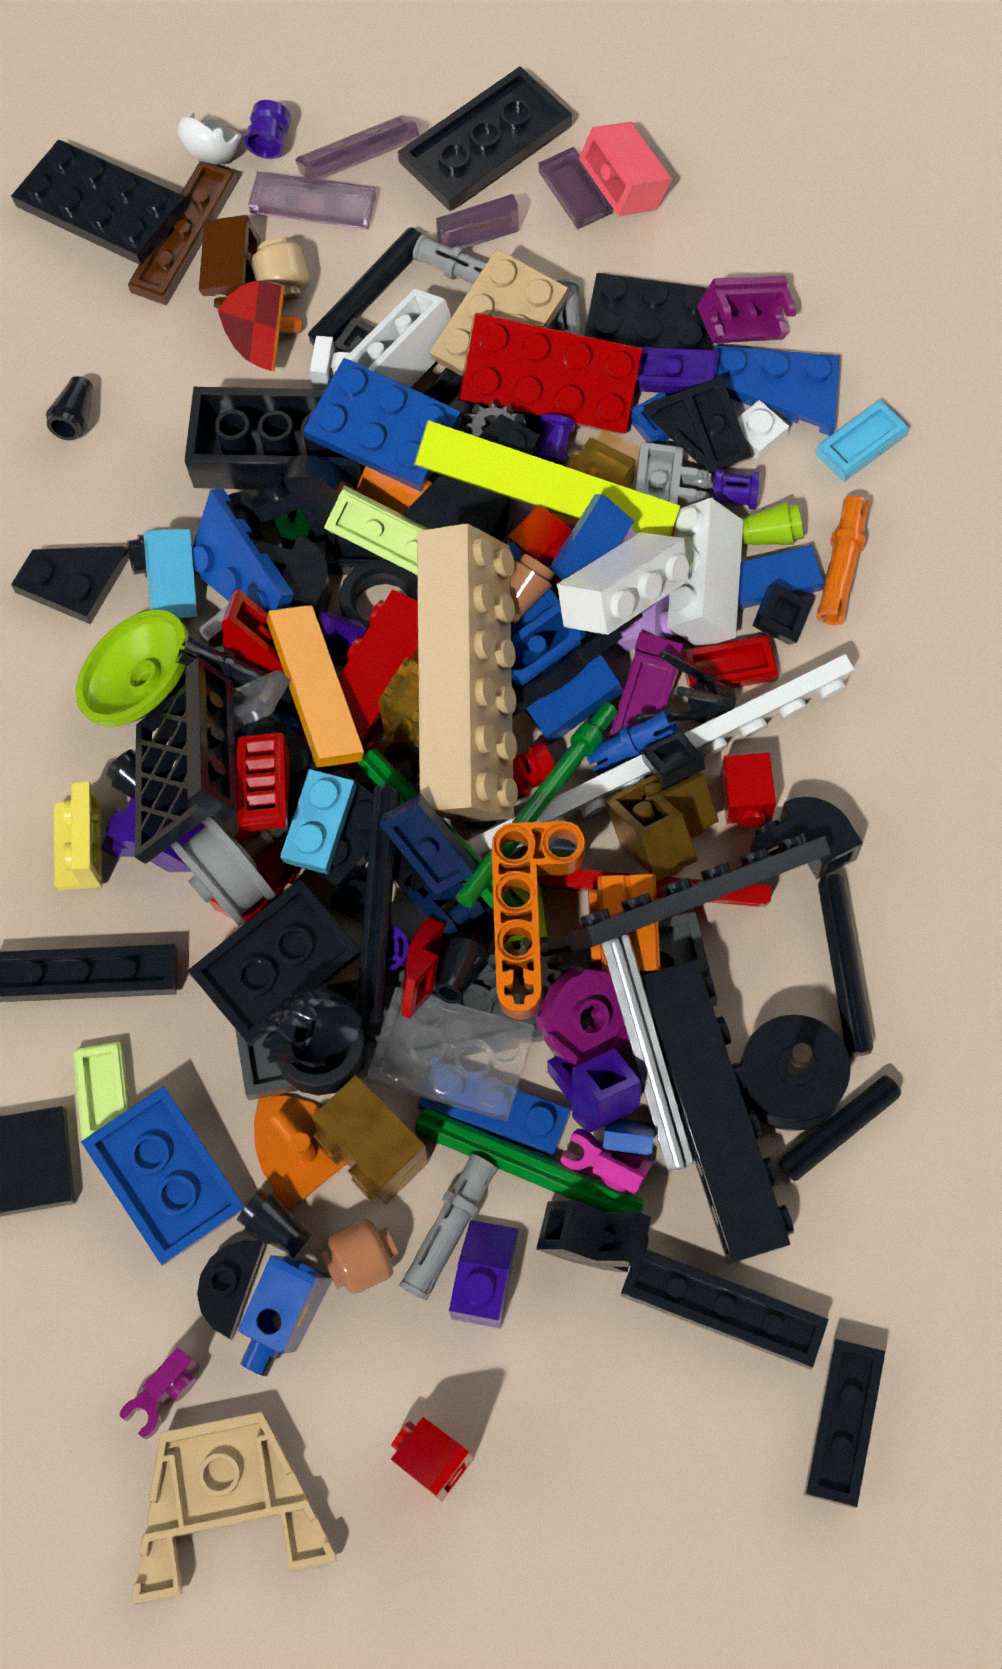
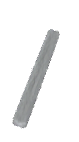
[602,934,694,1170]

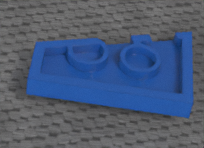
[713,345,840,436]
[192,489,294,614]

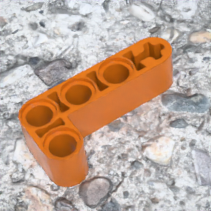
[491,821,585,1020]

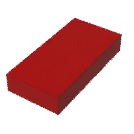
[682,634,779,688]

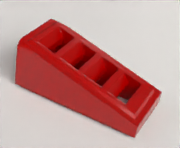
[237,733,290,832]

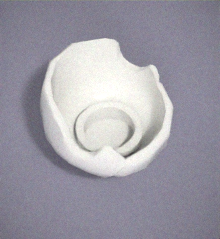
[178,113,244,164]

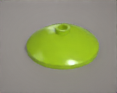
[76,610,190,727]

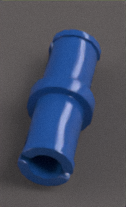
[586,709,679,775]

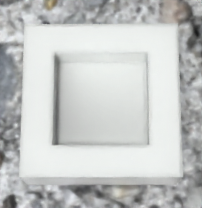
[737,400,790,461]

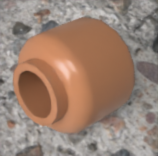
[321,1219,399,1294]

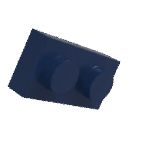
[379,794,477,895]

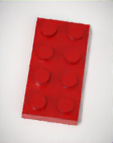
[458,313,642,435]

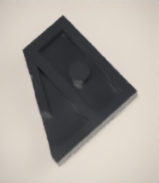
[11,546,129,625]

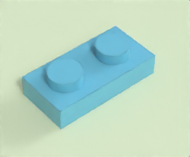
[280,769,357,874]

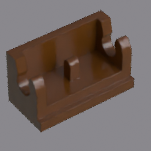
[199,215,261,309]

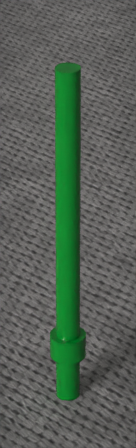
[456,702,617,908]

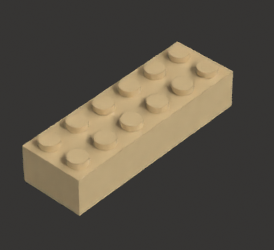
[417,523,518,823]

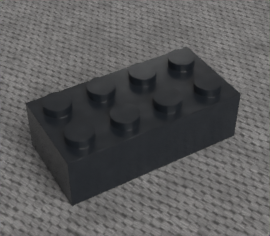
[184,386,365,490]

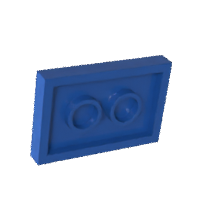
[303,358,461,492]
[81,1086,244,1266]

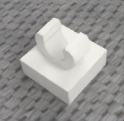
[309,336,349,389]

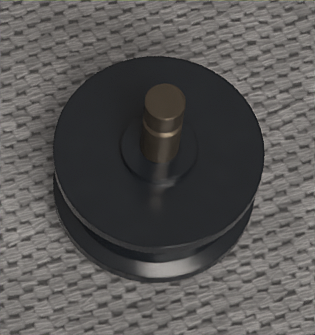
[740,1015,851,1131]

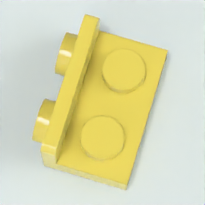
[54,781,102,891]

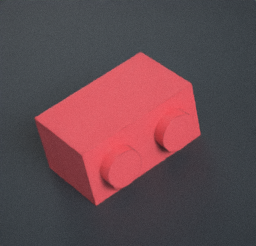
[579,121,672,216]

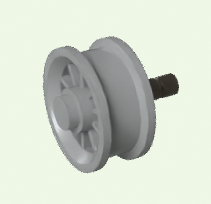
[170,816,289,927]

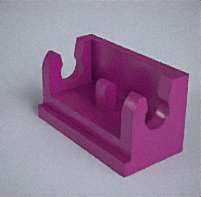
[697,276,796,343]

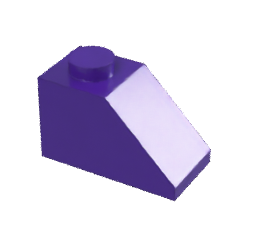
[449,1220,519,1329]

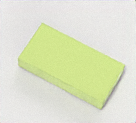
[73,1041,130,1140]

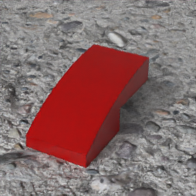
[400,917,445,1019]

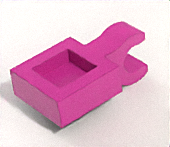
[560,1128,654,1194]

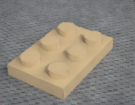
[429,248,569,376]

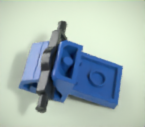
[508,541,643,745]

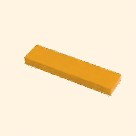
[267,605,364,768]

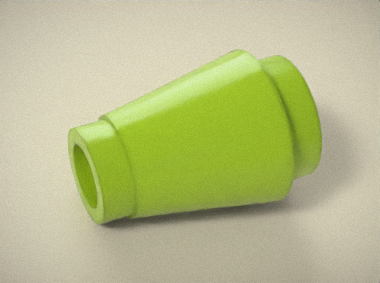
[742,501,804,545]

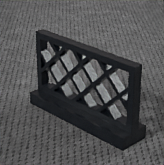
[135,657,238,864]

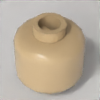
[251,237,311,304]

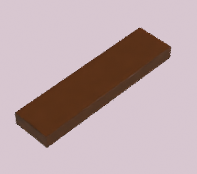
[128,161,238,306]

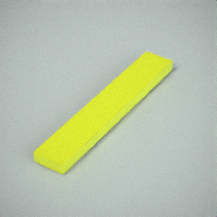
[414,420,680,536]

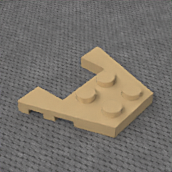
[132,1411,337,1604]

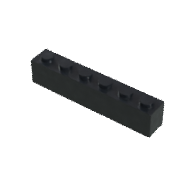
[641,959,794,1265]

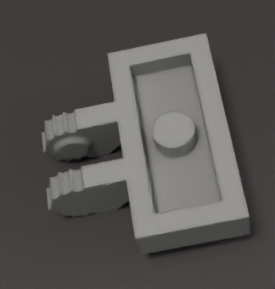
[635,442,714,509]

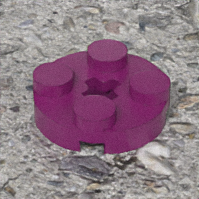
[536,967,629,1065]

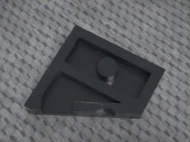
[643,376,751,474]

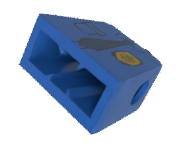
[238,1255,332,1377]

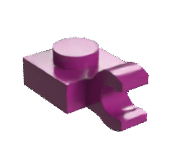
[119,1347,201,1439]

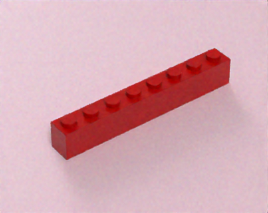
[209,589,419,923]

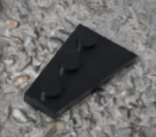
[402,414,540,536]

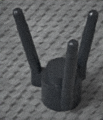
[635,651,736,723]

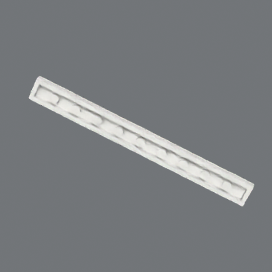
[466,654,854,859]

